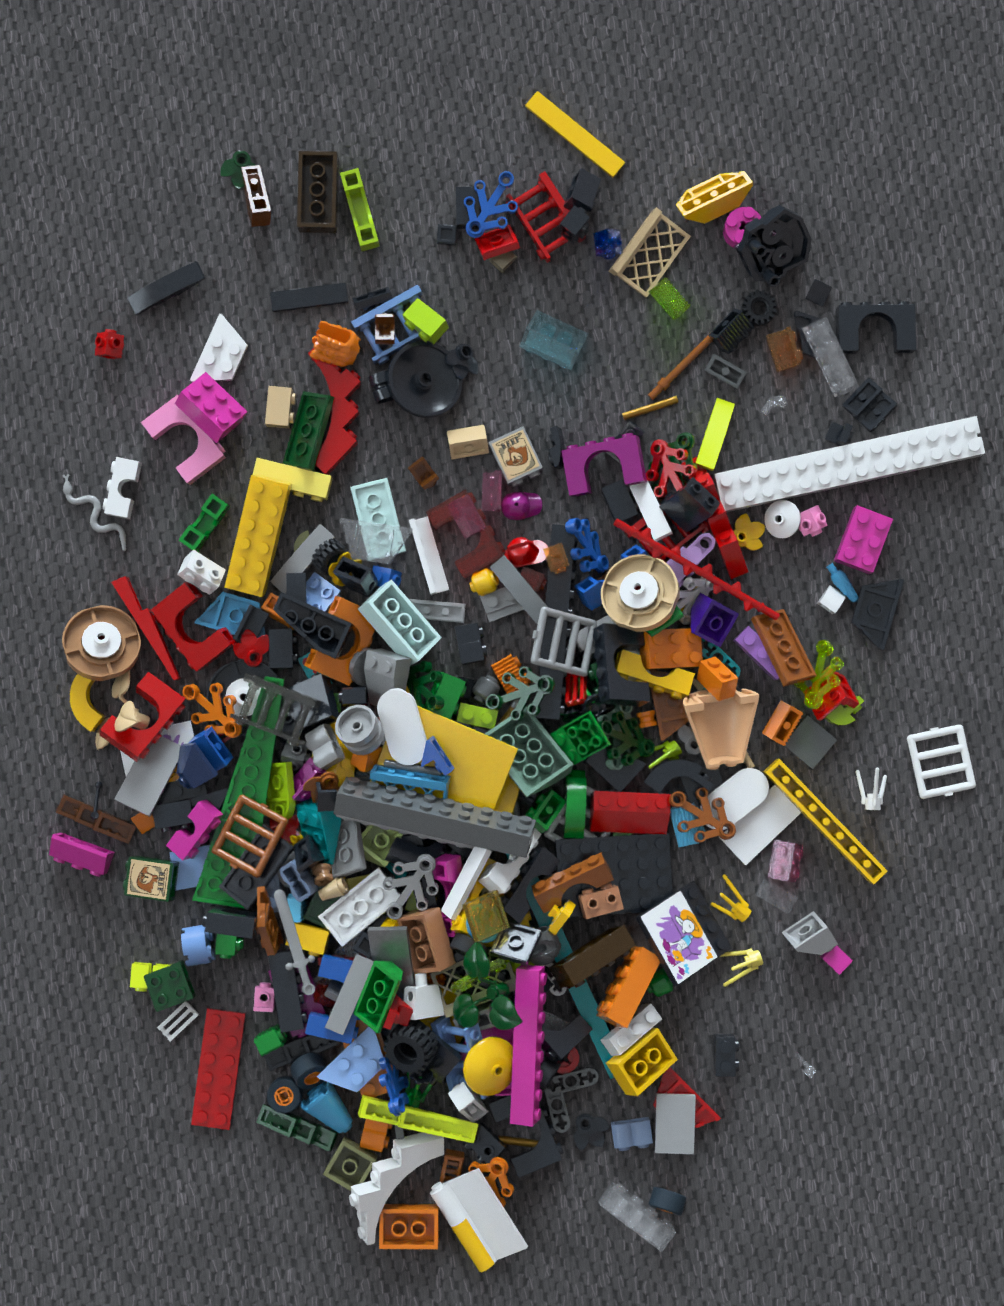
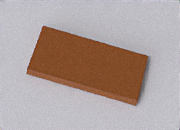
[751,609,817,687]

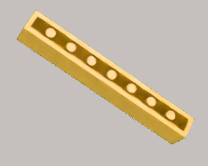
[763,759,888,885]

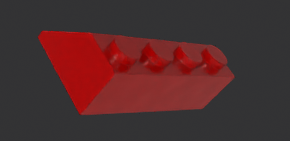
[590,791,671,834]

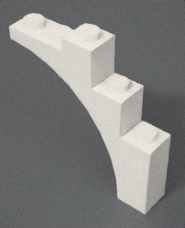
[349,1132,444,1245]

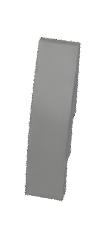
[270,524,335,594]

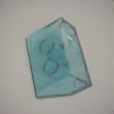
[519,310,588,370]

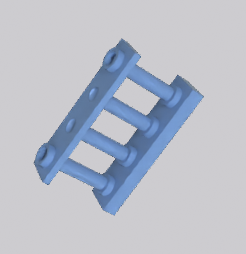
[351,285,422,365]
[431,1015,488,1099]

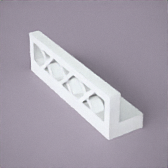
[409,516,449,595]

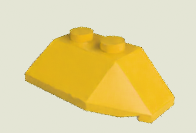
[676,171,753,224]

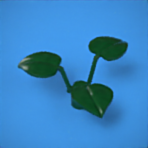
[453,942,523,1030]

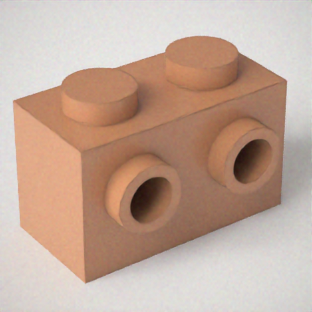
[577,883,624,919]

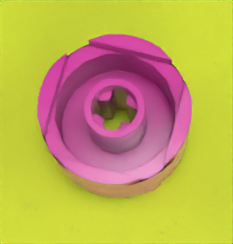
[723,207,761,248]

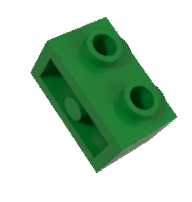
[525,790,566,833]
[215,934,244,959]

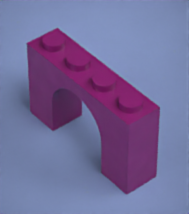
[561,433,647,497]

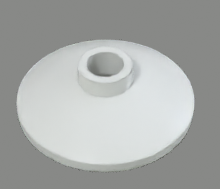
[765,500,801,538]

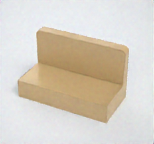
[447,425,489,459]

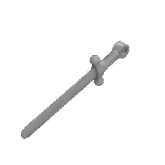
[274,889,315,995]

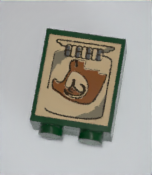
[123,855,179,902]

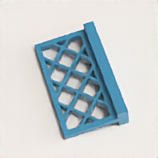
[370,764,451,799]

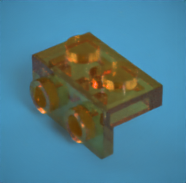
[766,326,803,373]

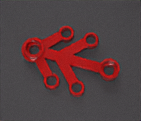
[646,439,697,498]

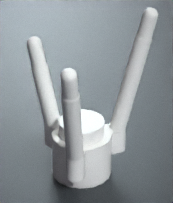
[856,768,887,810]

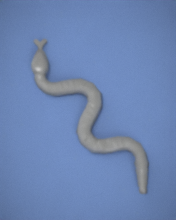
[63,474,126,551]

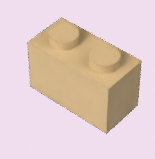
[265,386,296,429]

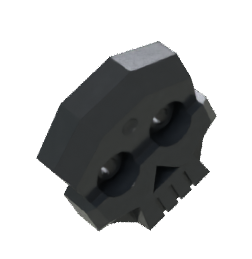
[735,205,812,287]

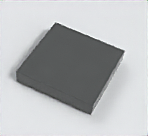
[785,715,837,769]

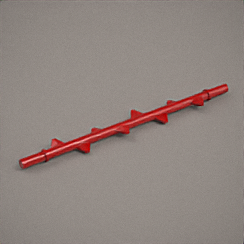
[613,518,780,620]

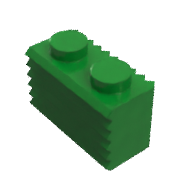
[254,1024,288,1056]

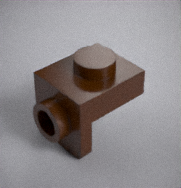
[375,313,395,344]
[408,457,439,490]

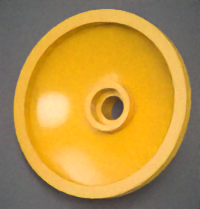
[463,1037,513,1096]

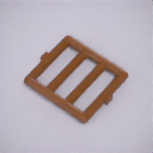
[212,795,288,878]

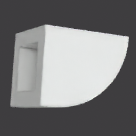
[817,585,846,614]

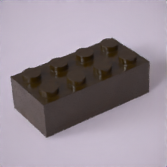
[297,151,339,233]
[549,925,636,989]

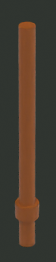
[648,336,712,400]

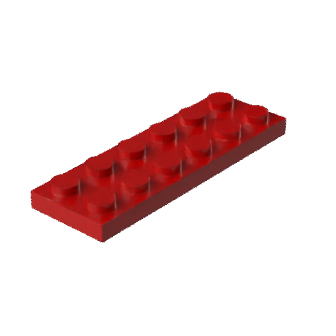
[191,1008,246,1130]

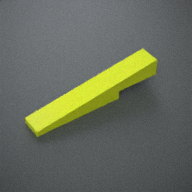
[358,1095,478,1143]

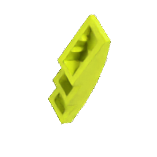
[695,398,735,471]

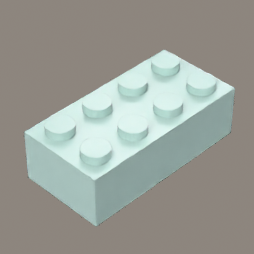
[358,579,442,666]

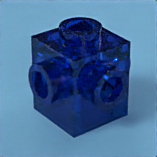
[593,228,623,260]

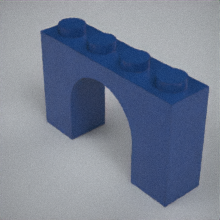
[305,954,361,1044]

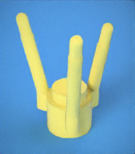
[720,948,763,987]

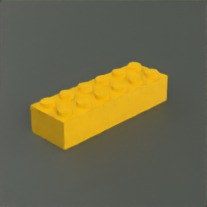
[224,474,292,597]

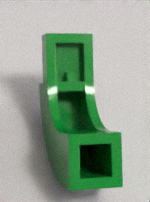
[564,770,587,839]

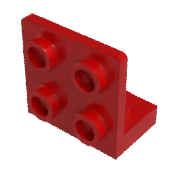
[804,669,859,721]

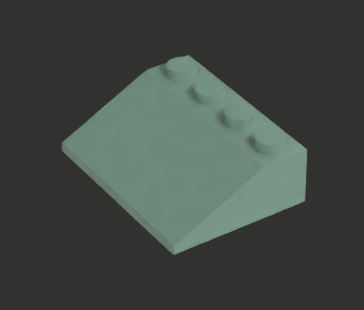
[485,706,573,798]

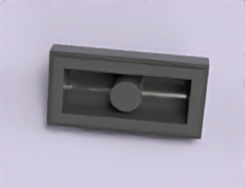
[704,354,747,389]

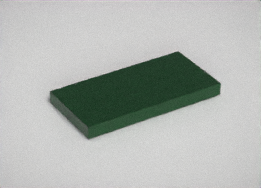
[282,391,335,471]

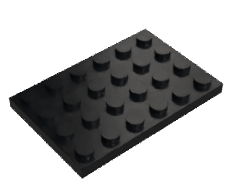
[555,833,673,917]

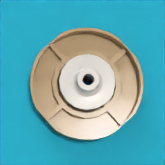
[601,554,680,632]

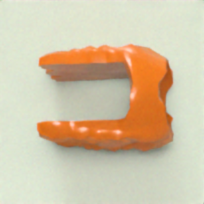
[310,321,361,367]

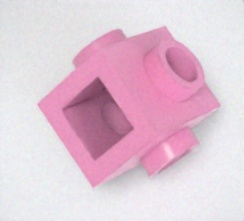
[798,505,828,537]

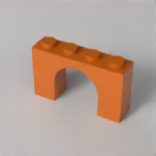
[304,596,375,686]

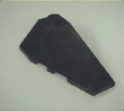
[273,592,353,659]

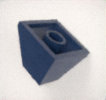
[176,743,218,789]

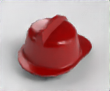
[504,537,549,568]

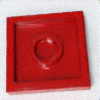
[474,225,520,260]

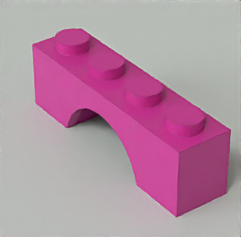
[432,854,462,937]

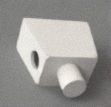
[404,973,444,1020]

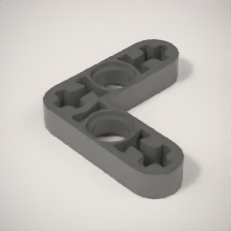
[545,1067,599,1133]

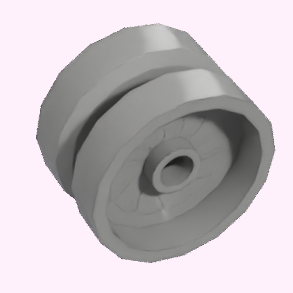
[335,705,384,755]

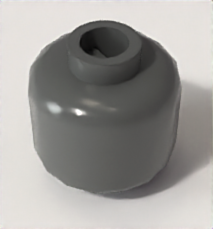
[472,675,500,704]

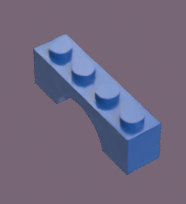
[574,545,647,611]

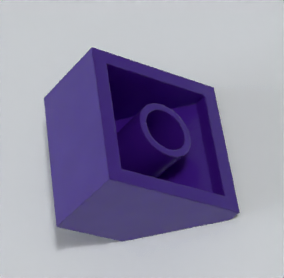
[691,592,739,647]

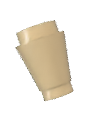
[318,877,349,901]

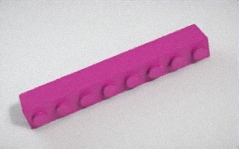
[510,965,547,1127]

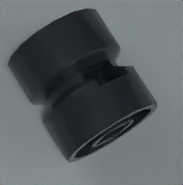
[368,370,394,404]

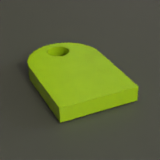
[267,762,296,820]

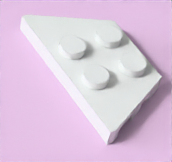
[190,314,248,382]

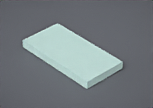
[350,478,406,561]

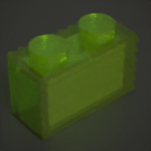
[649,278,690,320]

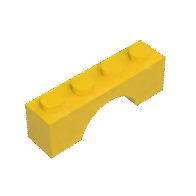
[614,649,695,699]

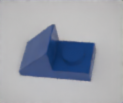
[421,736,454,776]

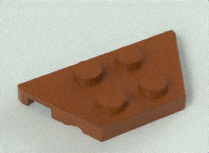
[649,669,691,741]
[256,886,284,956]

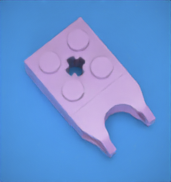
[666,533,716,587]

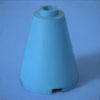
[300,1081,353,1133]

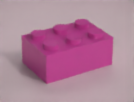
[174,372,247,443]
[834,505,893,574]

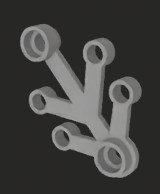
[383,854,439,920]

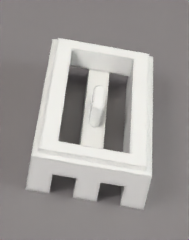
[157,1001,199,1042]

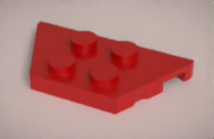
[653,1067,721,1128]

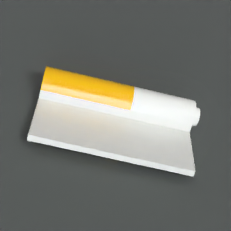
[430,1168,528,1272]

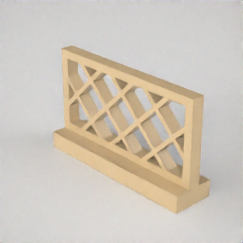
[609,207,691,298]

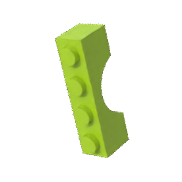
[340,168,380,251]

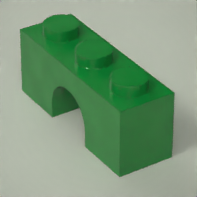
[179,494,230,552]

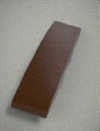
[56,794,136,844]

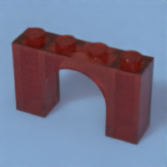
[426,489,505,580]

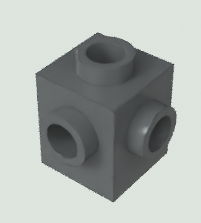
[281,740,312,771]

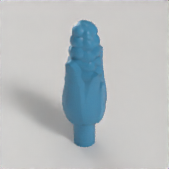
[826,563,858,602]

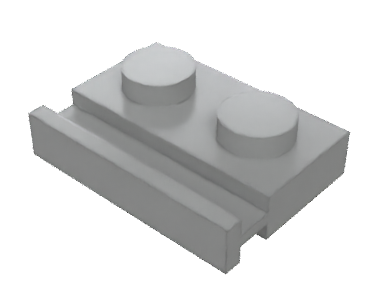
[480,587,524,623]

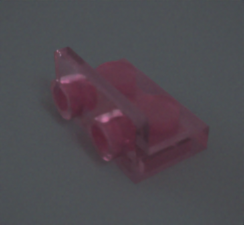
[482,470,502,511]

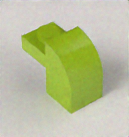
[825,696,864,725]

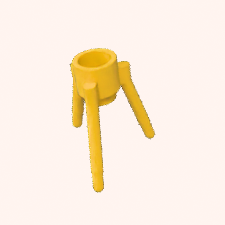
[711,874,752,922]

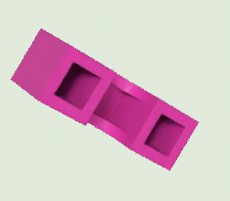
[166,799,224,861]

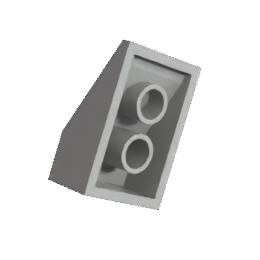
[364,648,411,706]

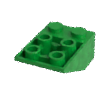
[550,711,611,765]

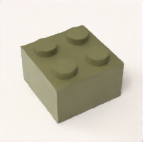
[323,1136,378,1191]

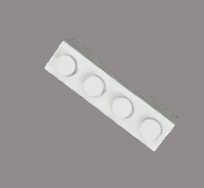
[478,829,541,896]

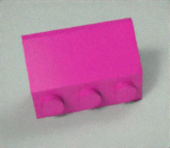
[49,833,115,877]

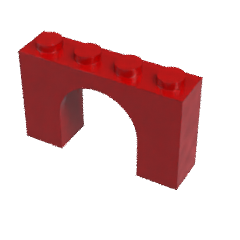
[151,582,237,672]
[100,672,186,762]

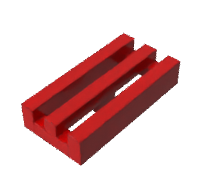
[565,673,587,707]

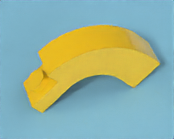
[70,674,106,732]

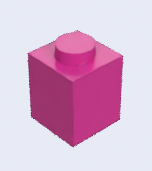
[820,945,852,975]

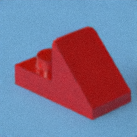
[383,995,413,1030]

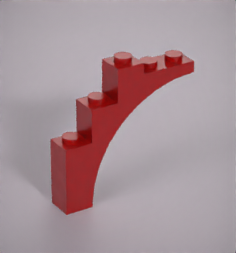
[308,348,361,475]
[681,456,749,579]

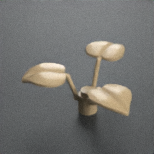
[96,670,150,750]

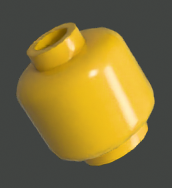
[469,568,499,596]

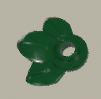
[220,151,255,189]

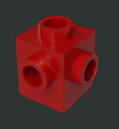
[95,329,124,359]

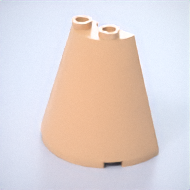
[683,689,759,770]

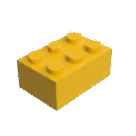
[606,1028,678,1096]

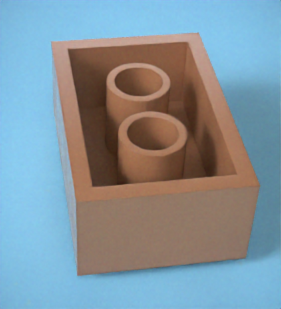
[397,907,456,974]

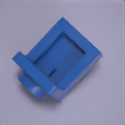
[372,565,402,588]

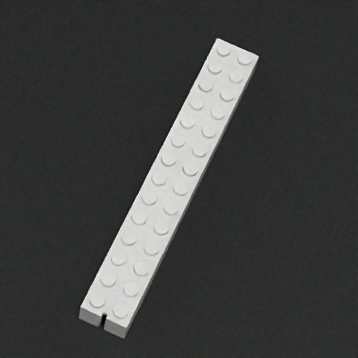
[712,416,985,512]

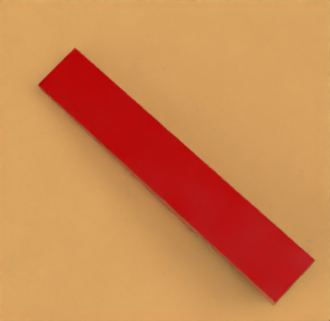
[111,576,181,681]

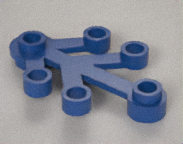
[464,171,518,238]
[565,518,609,573]
[379,1057,409,1116]

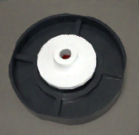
[206,659,284,736]

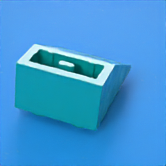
[296,797,342,865]

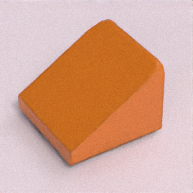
[131,813,155,834]

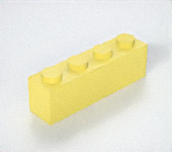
[253,458,333,502]

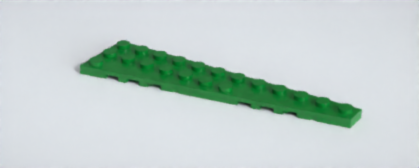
[192,676,285,908]

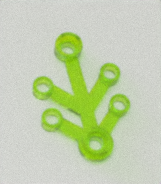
[794,640,844,709]

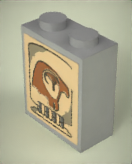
[489,426,543,487]

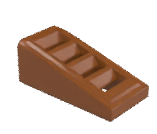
[439,1149,464,1183]

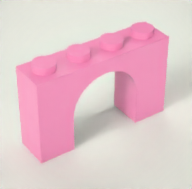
[141,395,226,485]

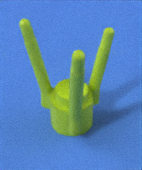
[640,740,682,769]

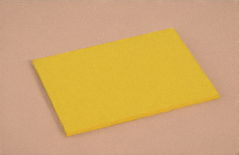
[370,706,518,810]

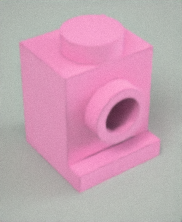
[253,982,275,1012]

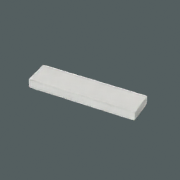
[630,480,673,541]
[441,846,492,920]

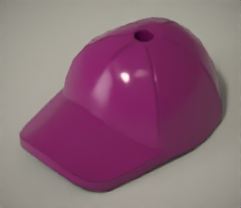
[501,492,542,520]

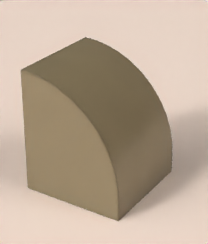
[489,251,518,274]

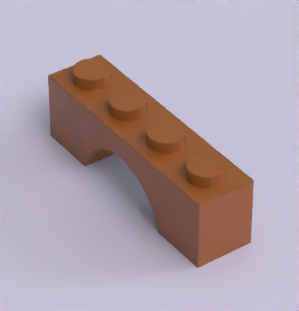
[531,853,614,913]

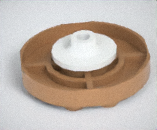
[62,605,141,681]

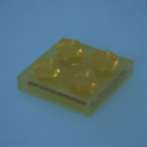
[462,890,510,942]

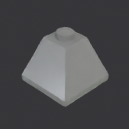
[782,911,838,955]

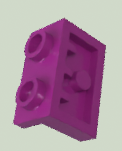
[292,757,327,801]

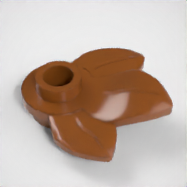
[303,772,340,803]

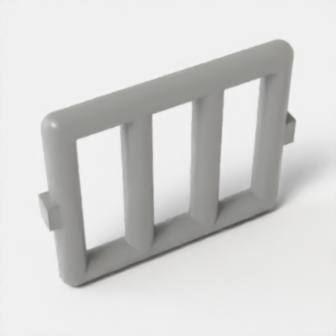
[531,607,597,677]

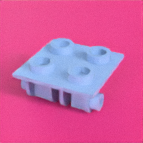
[306,572,341,612]

